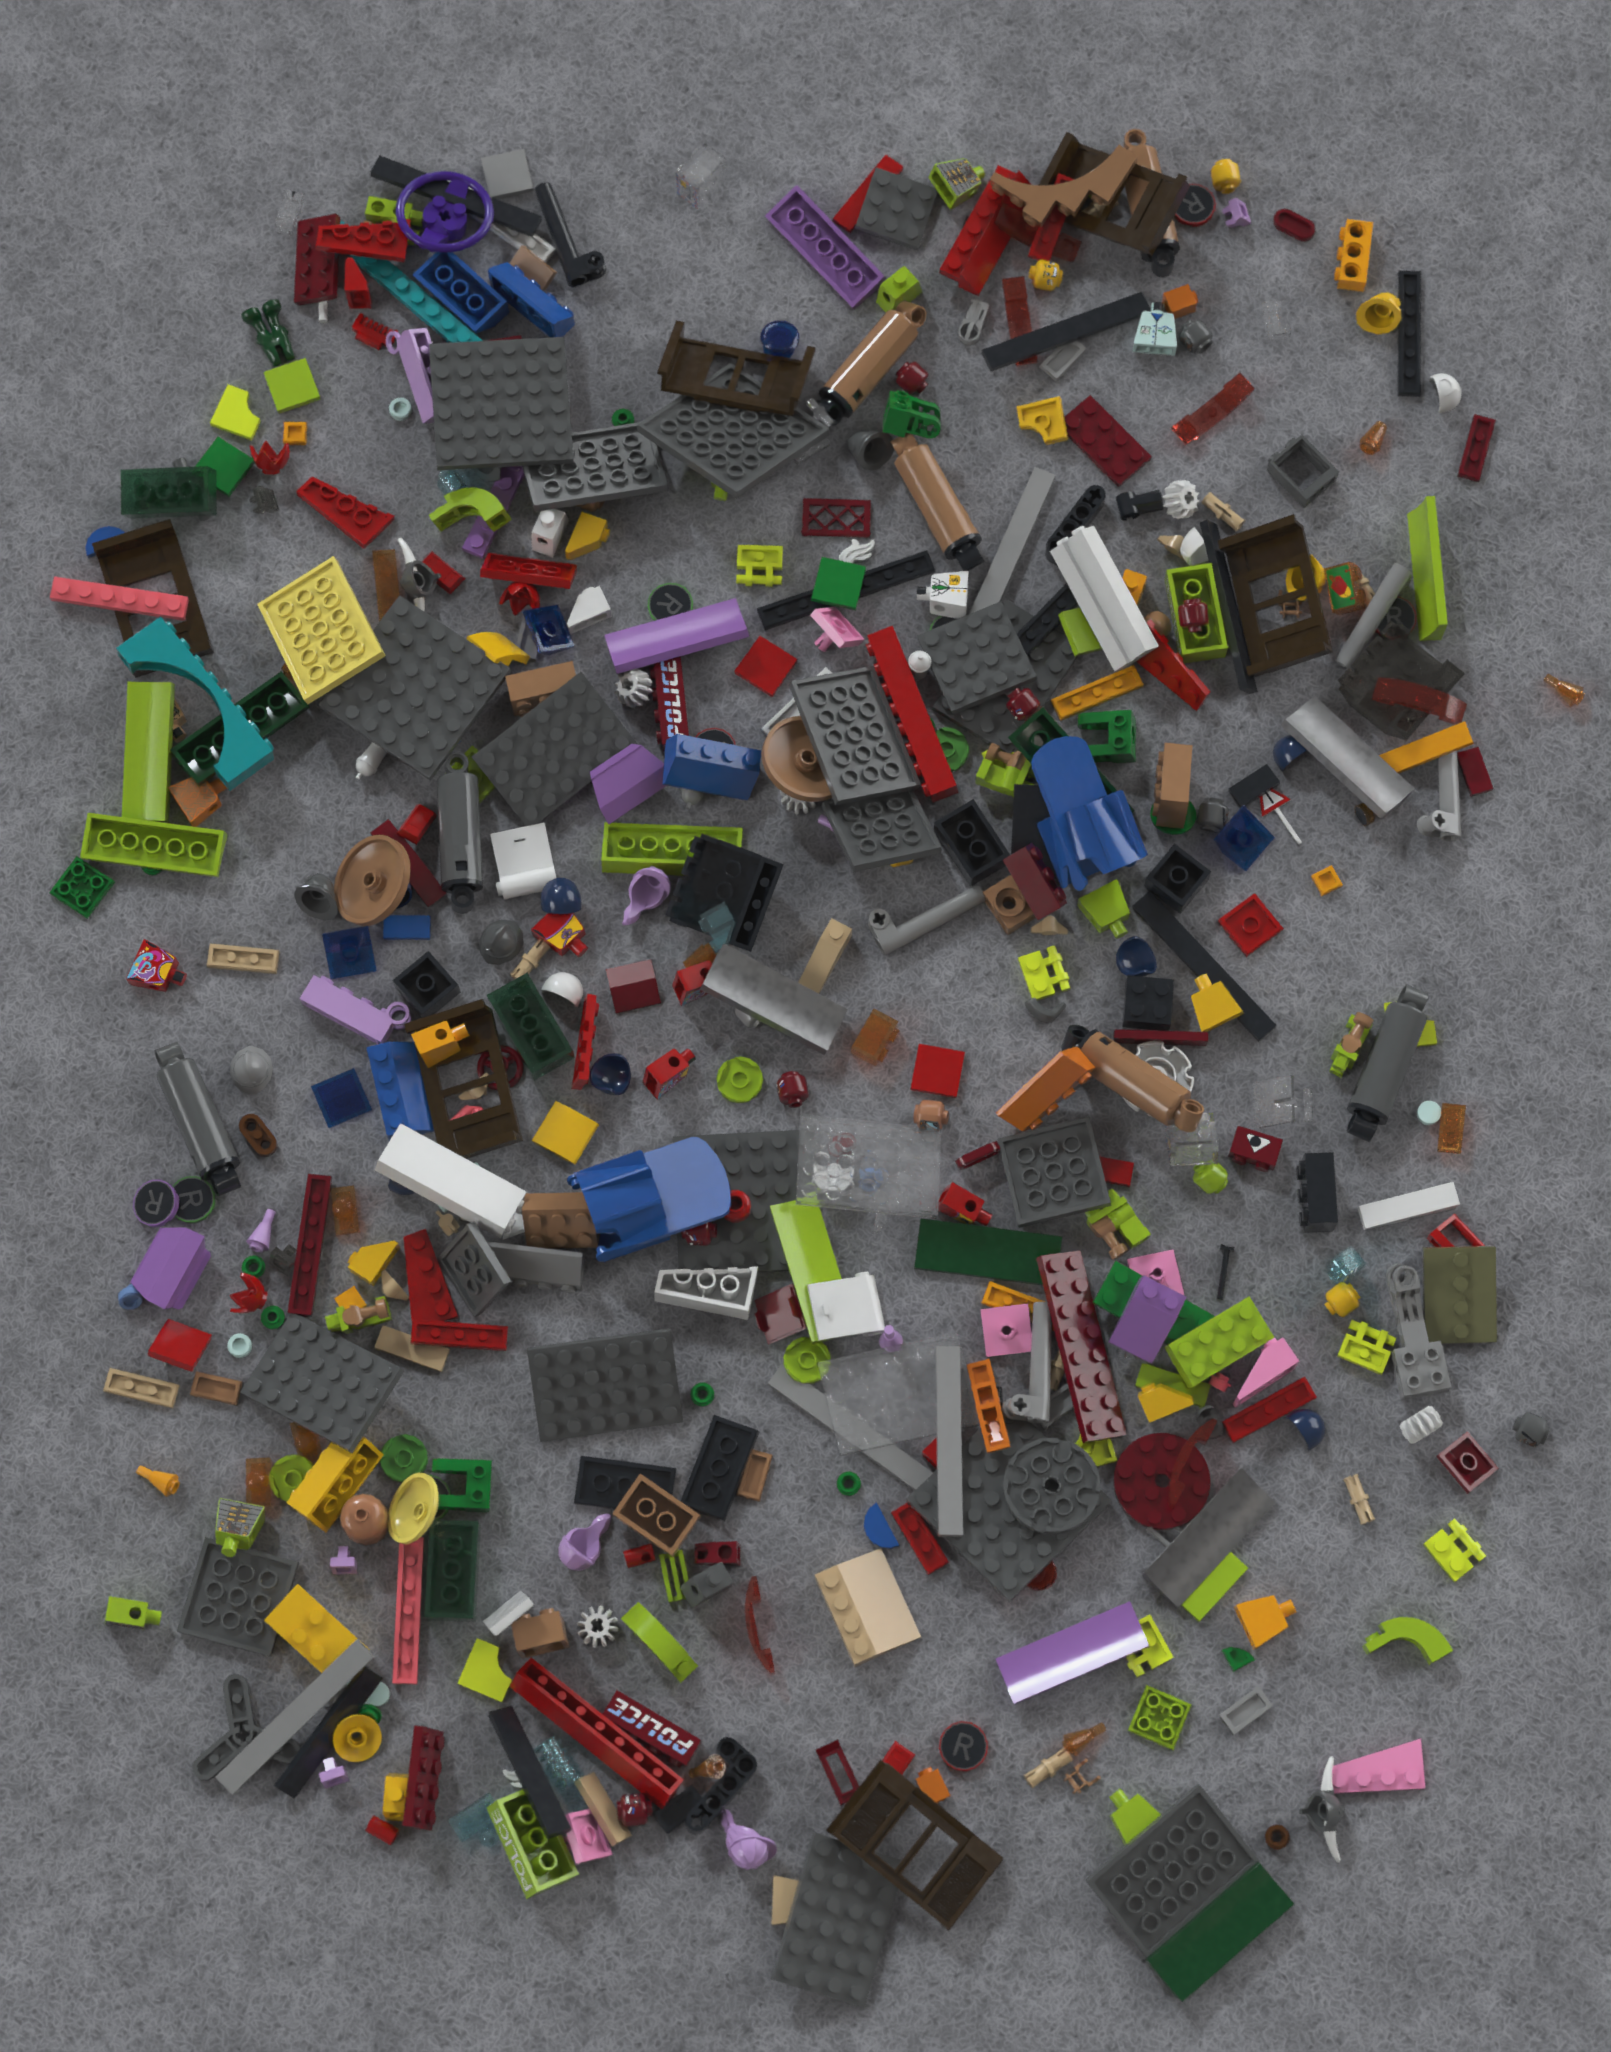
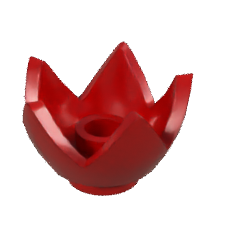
[250,441,290,475]
[499,582,540,616]
[230,1273,268,1314]

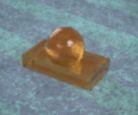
[331,1185,360,1236]
[289,1422,322,1465]
[245,1458,271,1507]

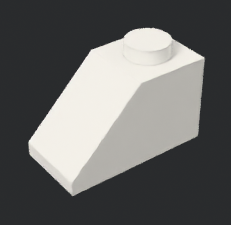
[567,586,612,634]

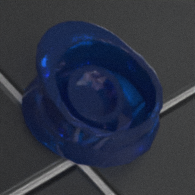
[760,320,799,358]

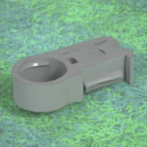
[958,299,989,345]

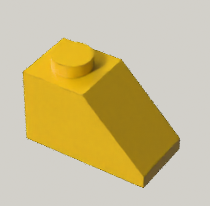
[565,512,610,560]
[348,1240,400,1287]
[1138,1382,1194,1423]

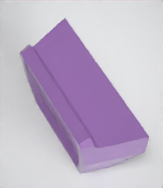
[590,744,667,824]
[130,1227,211,1309]

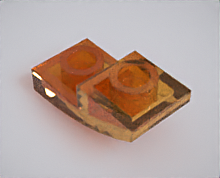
[1437,1103,1466,1154]

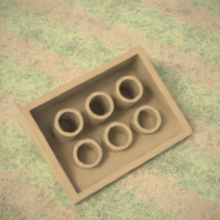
[815,1548,921,1667]

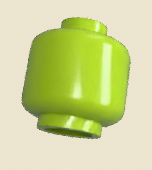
[1193,1159,1228,1194]

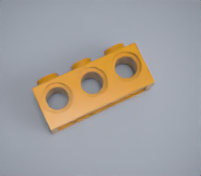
[1334,219,1373,292]

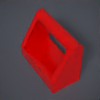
[344,257,372,309]
[1427,1213,1485,1247]

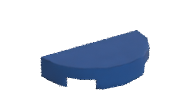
[85,526,125,558]
[864,1502,899,1549]

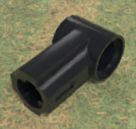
[1116,489,1163,521]

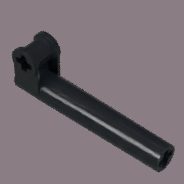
[535,182,607,287]

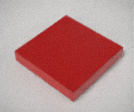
[734,636,798,697]
[1218,893,1284,957]
[910,1044,965,1098]
[148,1319,212,1372]

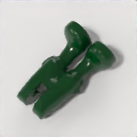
[241,299,295,367]

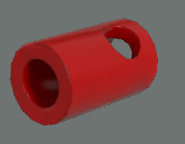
[623,1543,656,1569]
[365,1815,400,1845]

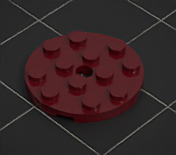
[1113,1433,1211,1530]

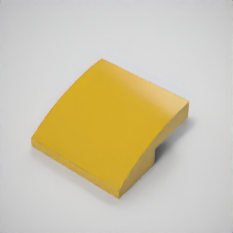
[466,632,531,667]
[532,1101,599,1165]

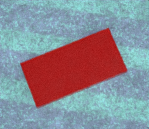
[480,553,577,589]

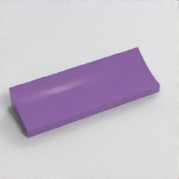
[765,185,887,309]
[604,598,749,674]
[996,1601,1150,1704]

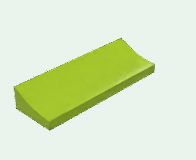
[1407,496,1448,641]
[122,681,175,822]
[80,813,228,877]
[601,822,743,876]
[770,1194,842,1345]

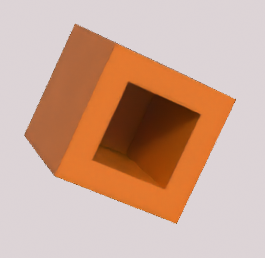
[1162,284,1198,320]
[915,1767,950,1803]

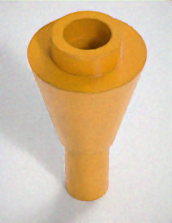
[136,1465,180,1497]

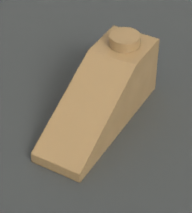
[798,918,852,994]

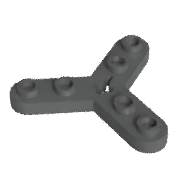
[192,1674,301,1781]

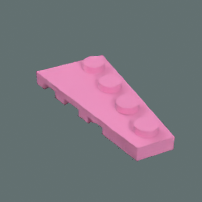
[1324,1739,1425,1794]

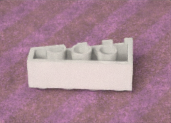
[654,1267,758,1320]

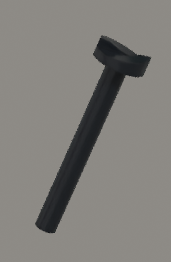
[1217,1244,1235,1300]

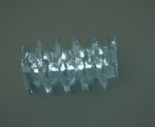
[534,1735,584,1791]

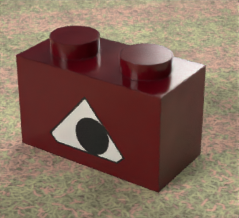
[1228,1126,1283,1172]

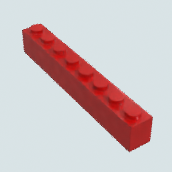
[865,625,958,803]
[509,1657,684,1809]

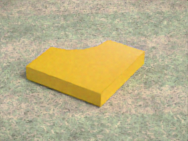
[1017,396,1068,445]

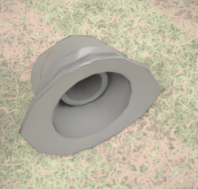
[230,1046,273,1095]

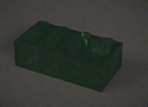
[121,466,217,519]
[487,972,575,1081]
[424,1520,481,1622]

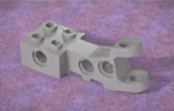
[1386,1263,1451,1400]

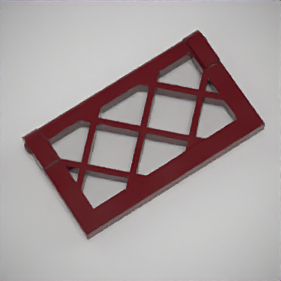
[801,498,871,538]

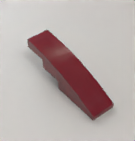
[370,819,447,907]

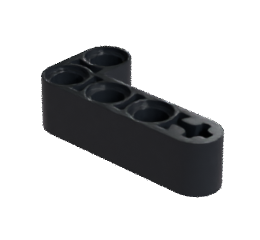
[1045,485,1106,567]
[685,1737,757,1835]

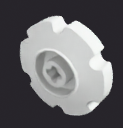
[1123,1041,1194,1117]

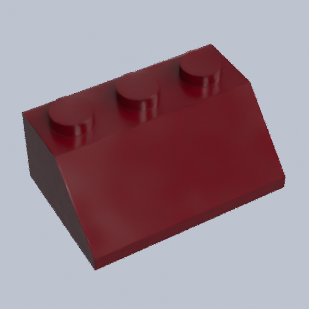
[1003,843,1067,920]

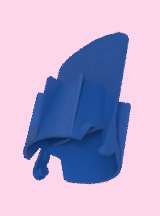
[1031,736,1148,891]
[567,1137,731,1262]

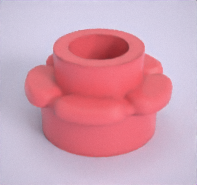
[1208,1372,1231,1392]

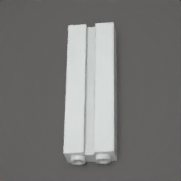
[1050,526,1159,671]
[375,1123,526,1239]

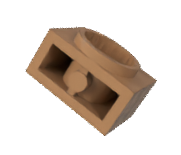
[983,875,1036,935]

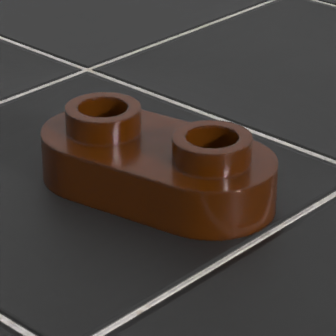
[239,1114,278,1157]

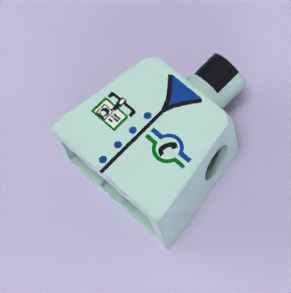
[1133,302,1177,356]

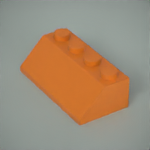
[996,1046,1095,1131]

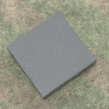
[481,149,534,199]

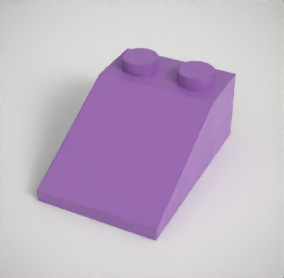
[1109,1275,1187,1364]

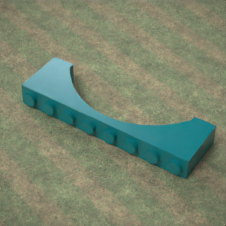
[116,617,274,791]

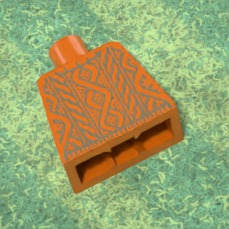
[168,778,227,827]

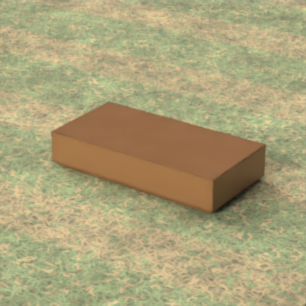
[509,245,557,290]
[190,1371,243,1406]
[736,1450,773,1502]

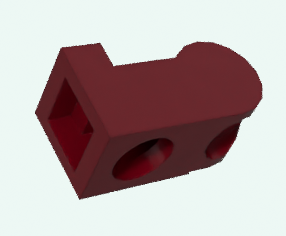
[694,1541,741,1566]

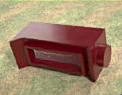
[816,1739,859,1806]

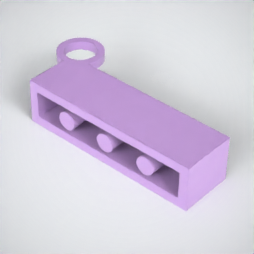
[386,328,434,424]
[300,975,412,1045]

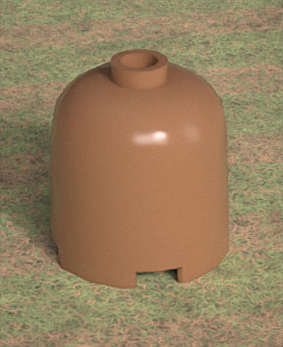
[340,1494,389,1545]

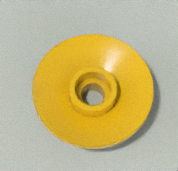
[333,1715,382,1762]

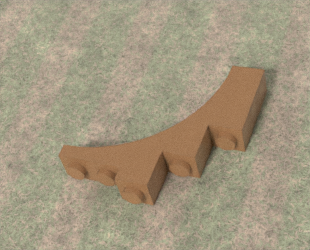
[990,145,1138,227]

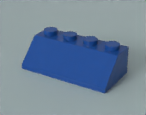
[413,252,510,333]
[488,262,575,338]
[663,734,761,800]
[366,1042,434,1141]

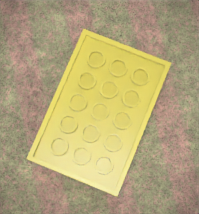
[257,556,386,704]

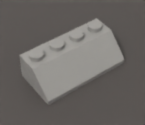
[488,1242,585,1293]

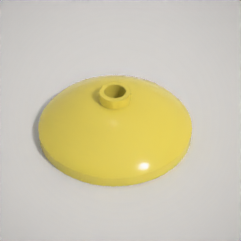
[388,1473,439,1544]

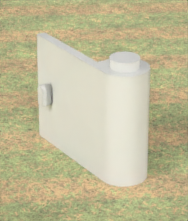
[490,823,556,900]
[807,1272,885,1341]

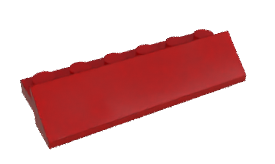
[939,165,1032,296]

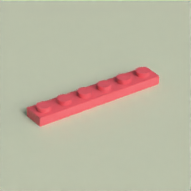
[50,577,189,621]
[392,1537,425,1685]

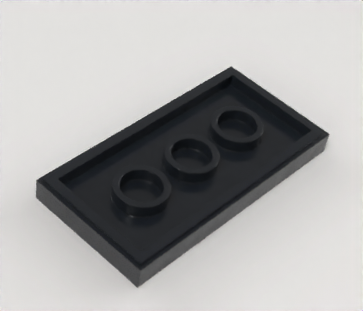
[1010,784,1056,879]
[681,1415,759,1522]
[574,1456,676,1509]

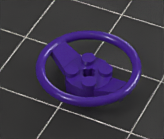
[396,171,494,253]

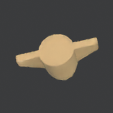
[1157,535,1185,561]
[1031,915,1068,935]
[458,1072,489,1100]
[435,1211,460,1236]
[381,1269,409,1301]

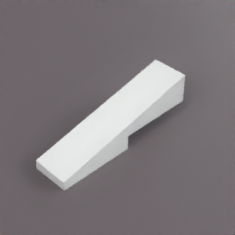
[1357,1182,1460,1230]

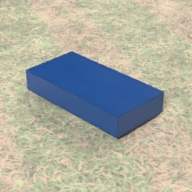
[383,915,431,940]

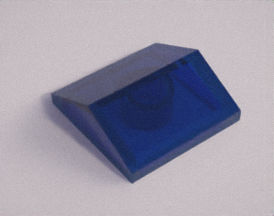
[522,605,575,655]
[1214,806,1275,871]
[322,926,377,979]
[311,1068,372,1128]

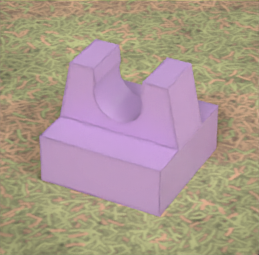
[1222,198,1251,228]
[330,1546,357,1574]
[319,1757,349,1789]

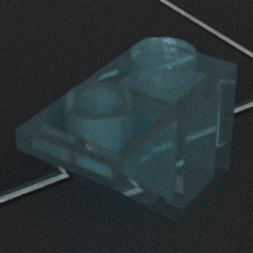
[698,901,736,954]
[1327,1246,1367,1283]

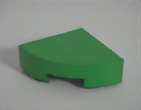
[1221,1647,1255,1672]

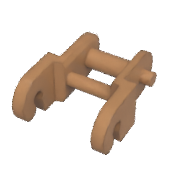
[1278,590,1302,618]
[1064,1758,1101,1794]

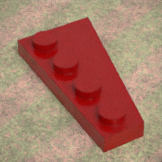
[316,219,411,262]
[297,476,395,549]
[1136,619,1210,711]
[571,994,599,1090]
[403,1229,458,1322]

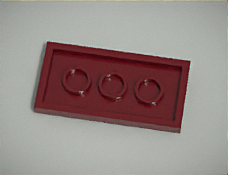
[294,213,341,305]
[1064,395,1152,487]
[402,1725,445,1831]

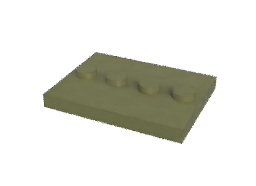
[1423,1246,1497,1343]

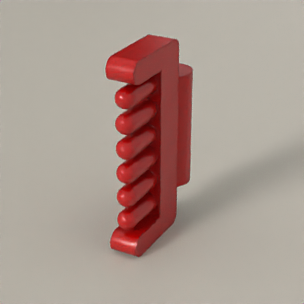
[352,313,398,350]

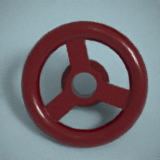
[477,1045,524,1091]

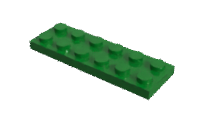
[1092,1261,1220,1372]

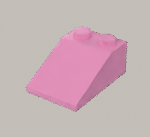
[1233,1337,1299,1408]

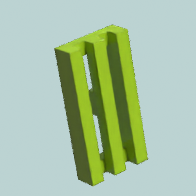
[659,1550,689,1603]

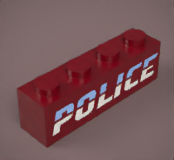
[650,656,689,751]
[603,1690,702,1768]

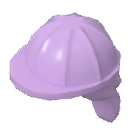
[622,866,671,925]
[559,1514,612,1571]
[721,1809,777,1870]

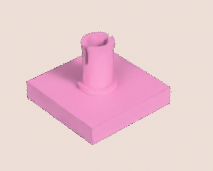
[810,607,865,652]
[1127,1250,1184,1295]
[980,1304,1032,1357]
[563,1809,613,1864]

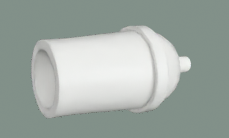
[908,651,931,679]
[356,742,387,780]

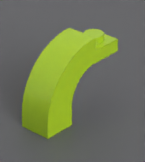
[429,487,512,532]
[620,1602,698,1683]
[1362,1617,1453,1665]

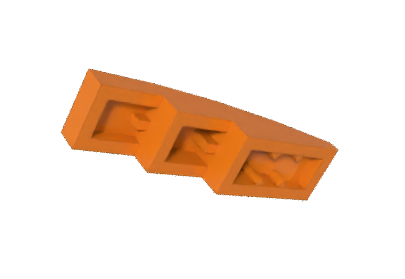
[967,1359,1011,1453]

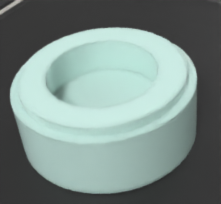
[389,398,412,421]
[1417,1101,1441,1125]
[227,1333,252,1358]

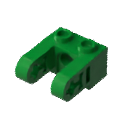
[883,390,941,439]
[1078,710,1136,763]
[432,1458,492,1512]

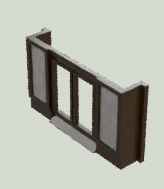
[1038,132,1190,256]
[657,320,816,416]
[1217,514,1333,677]
[92,519,214,678]
[404,999,523,1159]
[825,1760,1003,1931]

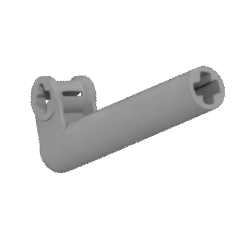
[1335,563,1412,670]
[1417,726,1461,841]
[868,885,986,956]
[1002,1302,1052,1424]

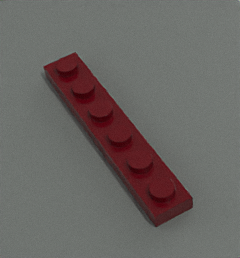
[287,1174,332,1317]

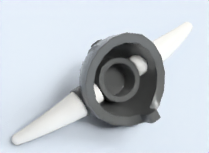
[398,538,441,612]
[1299,1757,1345,1862]

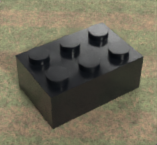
[933,799,1010,887]
[1296,1152,1338,1233]

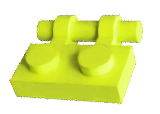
[736,545,783,587]
[1018,945,1071,1001]
[1337,1320,1396,1375]
[1423,1518,1486,1582]
[1126,1614,1174,1678]

